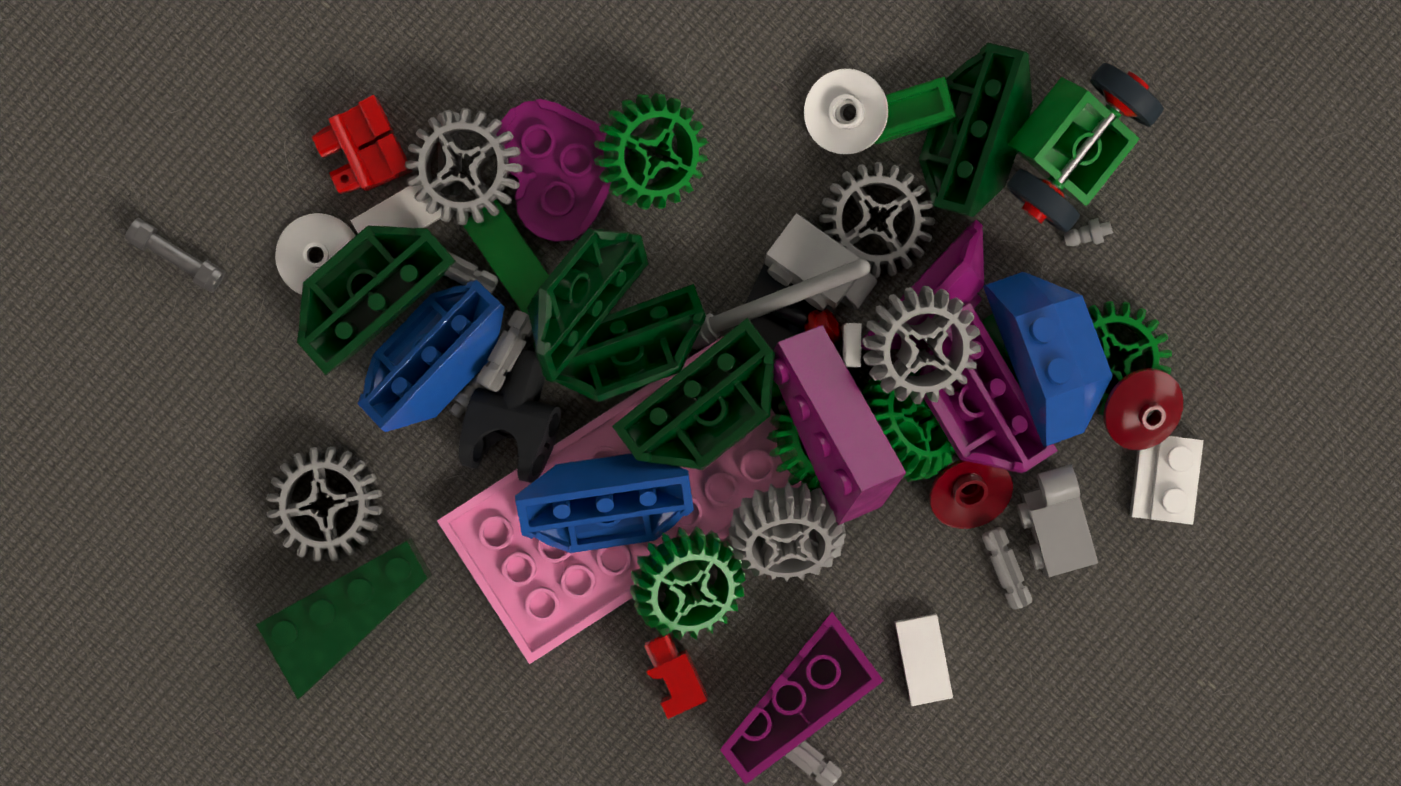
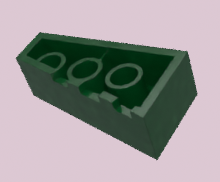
[256,538,432,699]

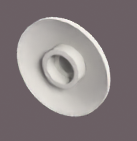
[804,69,888,154]
[275,213,356,295]

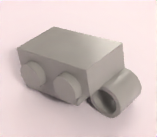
[765,213,877,311]
[1017,464,1098,577]

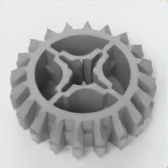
[405,108,523,225]
[819,162,935,278]
[862,286,981,404]
[266,446,383,562]
[729,482,846,582]

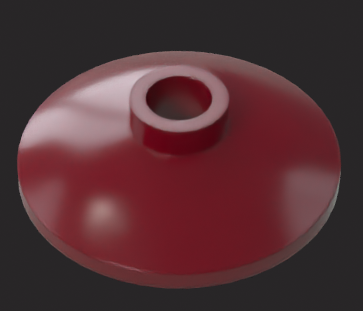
[1103,368,1184,450]
[929,460,1013,529]

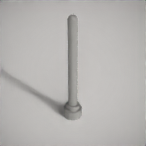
[692,259,870,350]

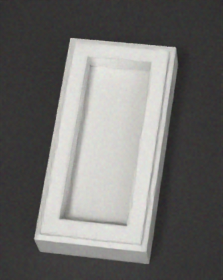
[350,184,443,234]
[839,323,862,368]
[894,613,953,706]

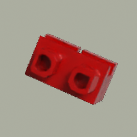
[312,95,413,194]
[644,633,708,719]

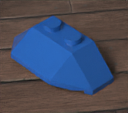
[983,272,1113,447]
[358,280,505,432]
[515,453,694,553]

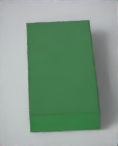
[875,77,958,145]

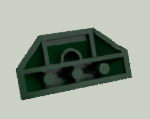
[919,42,1033,217]
[297,225,456,375]
[527,228,649,383]
[533,284,706,402]
[612,318,775,470]

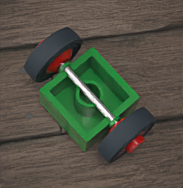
[1007,63,1164,232]

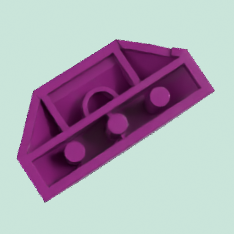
[861,219,984,351]
[919,303,1058,473]

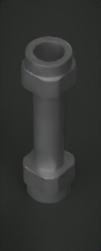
[124,218,226,293]

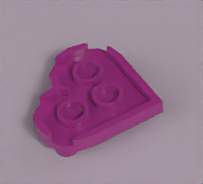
[497,99,629,242]

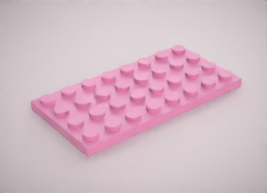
[437,336,801,664]

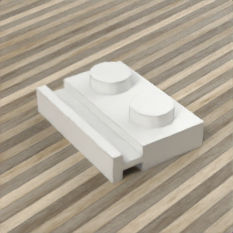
[1129,436,1204,525]

